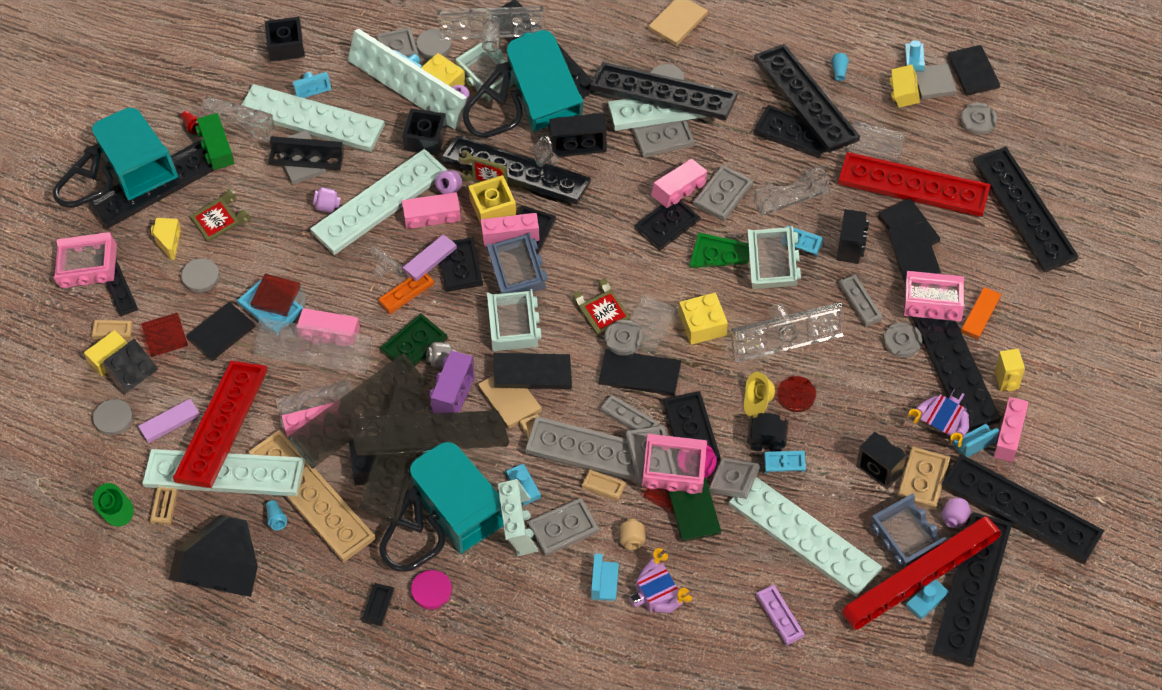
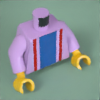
[907,389,969,447]
[629,548,692,613]

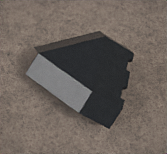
[169,515,258,597]

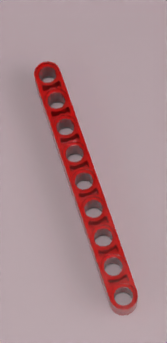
[841,517,1001,630]

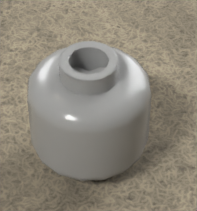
[426,342,455,367]

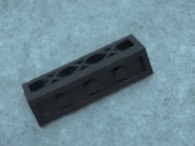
[268,136,344,170]

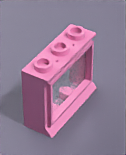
[53,232,117,288]
[904,271,964,321]
[642,434,707,494]

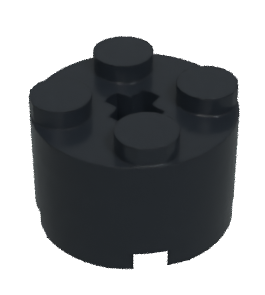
[747,413,789,452]

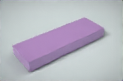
[403,234,457,282]
[138,399,200,443]
[756,585,805,646]

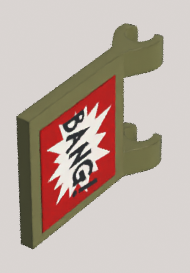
[458,150,508,185]
[190,189,251,242]
[573,278,631,336]

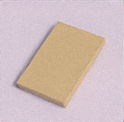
[648,0,708,46]
[478,375,542,429]
[897,446,950,510]

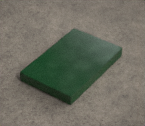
[380,313,448,374]
[667,477,721,542]

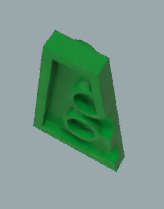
[690,232,750,268]

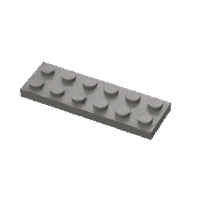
[525,416,636,481]

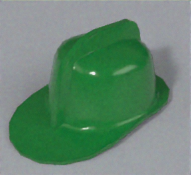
[93,483,134,527]

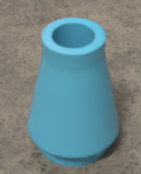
[831,53,849,81]
[266,500,287,530]

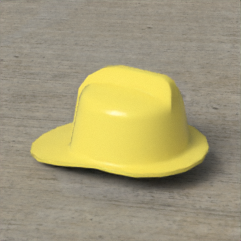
[744,372,775,418]

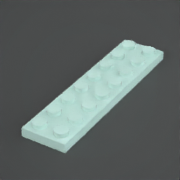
[347,29,467,129]
[239,84,385,152]
[310,149,447,255]
[142,449,305,496]
[729,477,882,598]

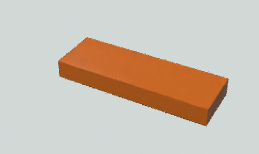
[378,273,434,315]
[961,287,1001,340]

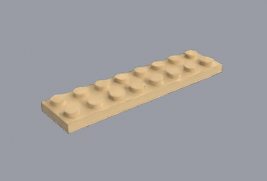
[248,430,376,563]

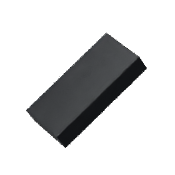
[362,583,394,626]

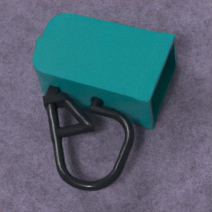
[462,30,584,138]
[53,108,178,208]
[379,442,504,572]

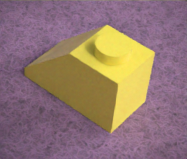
[151,218,181,260]

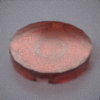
[777,376,816,412]

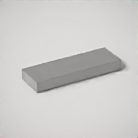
[838,274,883,327]
[600,394,660,430]

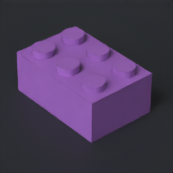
[429,350,475,424]

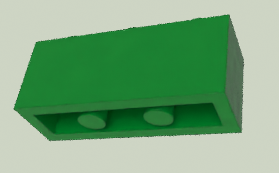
[195,113,235,170]

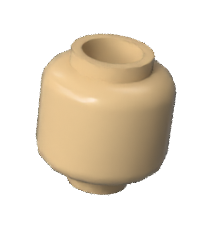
[619,519,646,550]

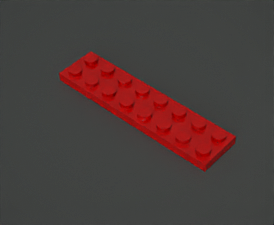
[838,152,991,217]
[173,361,268,488]

